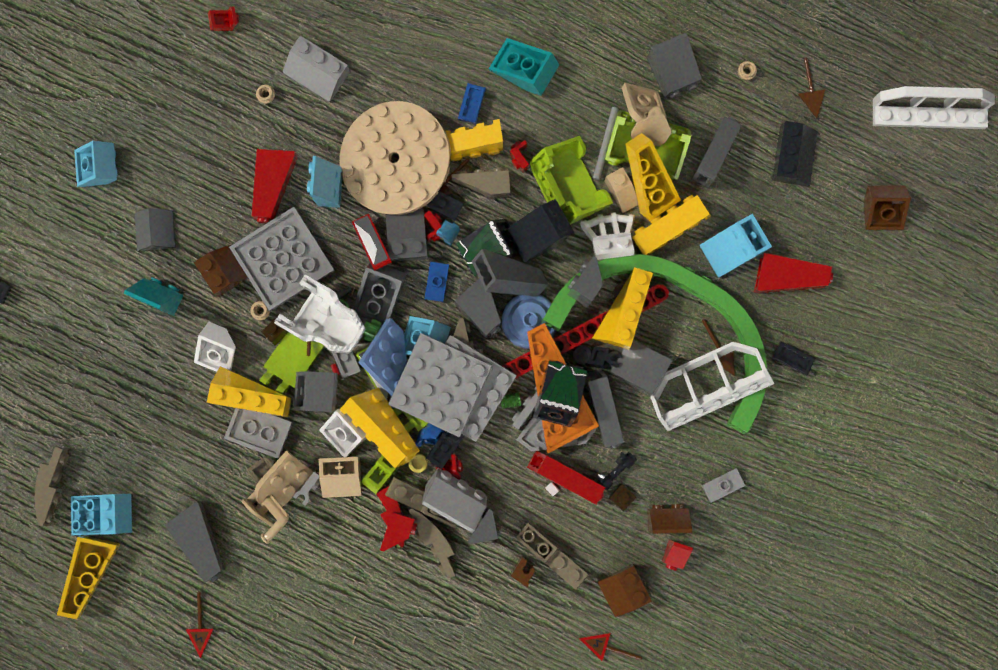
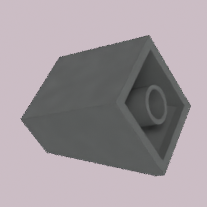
[647,33,702,99]
[455,279,501,339]
[609,340,673,396]

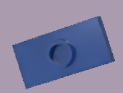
[458,83,486,125]
[424,262,449,303]

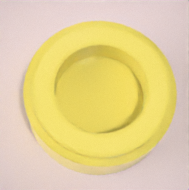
[408,454,428,473]

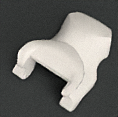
[274,275,365,353]

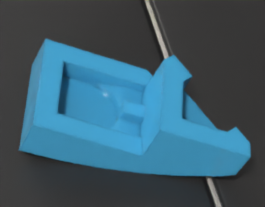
[436,220,460,246]

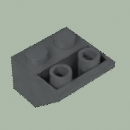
[568,255,603,307]
[294,371,338,412]

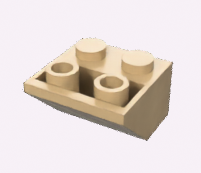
[319,457,362,498]

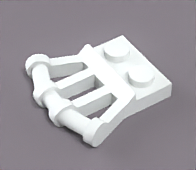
[580,212,635,260]

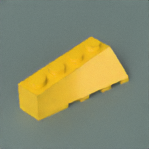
[592,267,653,350]
[207,366,292,417]

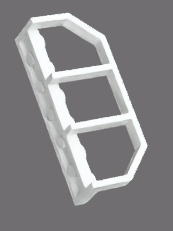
[873,86,995,129]
[651,342,774,431]

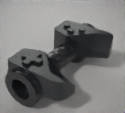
[597,452,637,490]

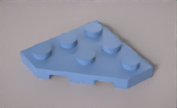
[358,318,407,396]

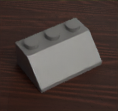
[283,36,350,102]
[422,468,488,533]

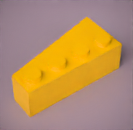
[445,119,503,161]
[626,133,681,221]
[632,195,711,255]
[340,387,420,468]
[57,535,120,619]

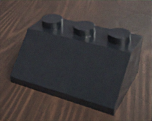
[772,121,818,187]

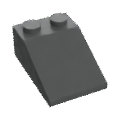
[386,207,428,263]
[353,263,407,327]

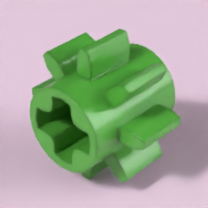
[363,319,382,343]

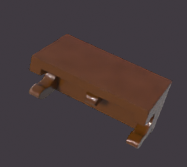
[510,556,535,587]

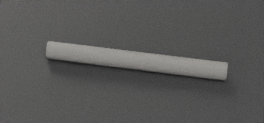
[593,107,619,181]

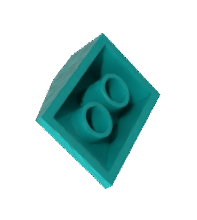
[489,38,559,96]
[124,277,184,316]

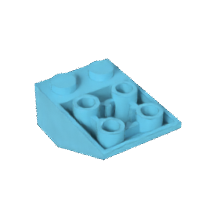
[307,156,343,208]
[699,214,772,278]
[71,493,132,535]

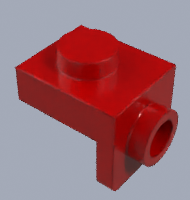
[208,6,239,31]
[510,140,529,173]
[424,210,442,242]
[436,454,463,480]

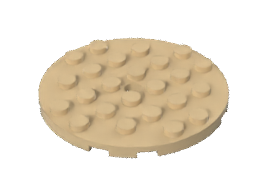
[340,101,451,215]

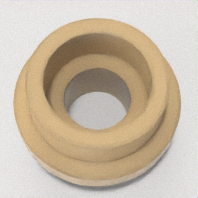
[738,61,757,80]
[256,85,275,104]
[250,301,270,320]

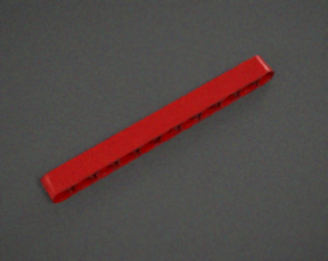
[502,284,669,379]

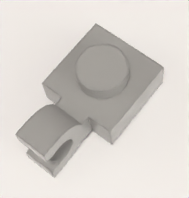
[293,471,320,506]

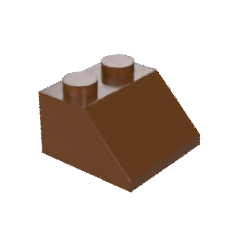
[864,185,911,230]
[194,245,248,297]
[647,504,692,534]
[597,564,652,617]

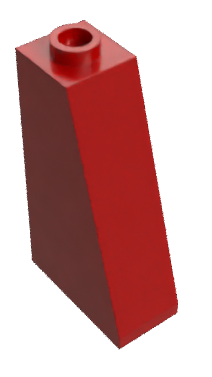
[252,149,297,224]
[754,253,834,293]
[527,451,605,505]

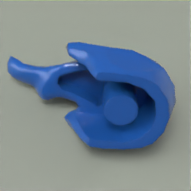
[415,423,445,447]

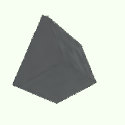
[135,208,176,251]
[467,508,498,545]

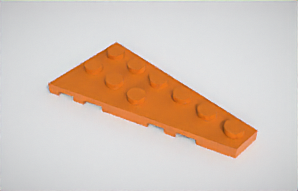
[527,323,599,454]

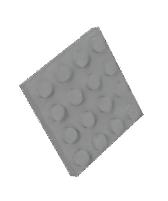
[229,207,335,312]
[388,333,492,437]
[445,335,517,442]

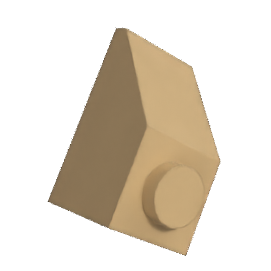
[604,167,638,213]

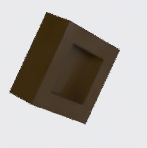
[261,318,289,346]
[609,484,636,512]

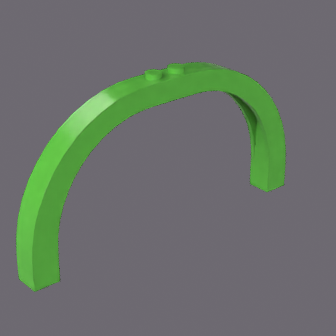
[541,254,767,434]

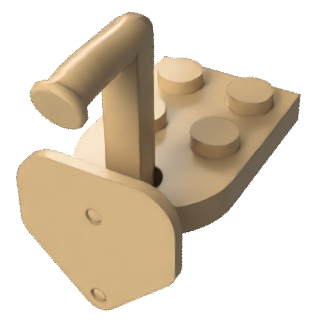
[622,83,671,146]
[241,450,313,544]

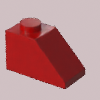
[380,512,418,552]
[662,540,693,571]

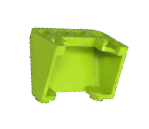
[605,110,691,181]
[530,136,613,225]

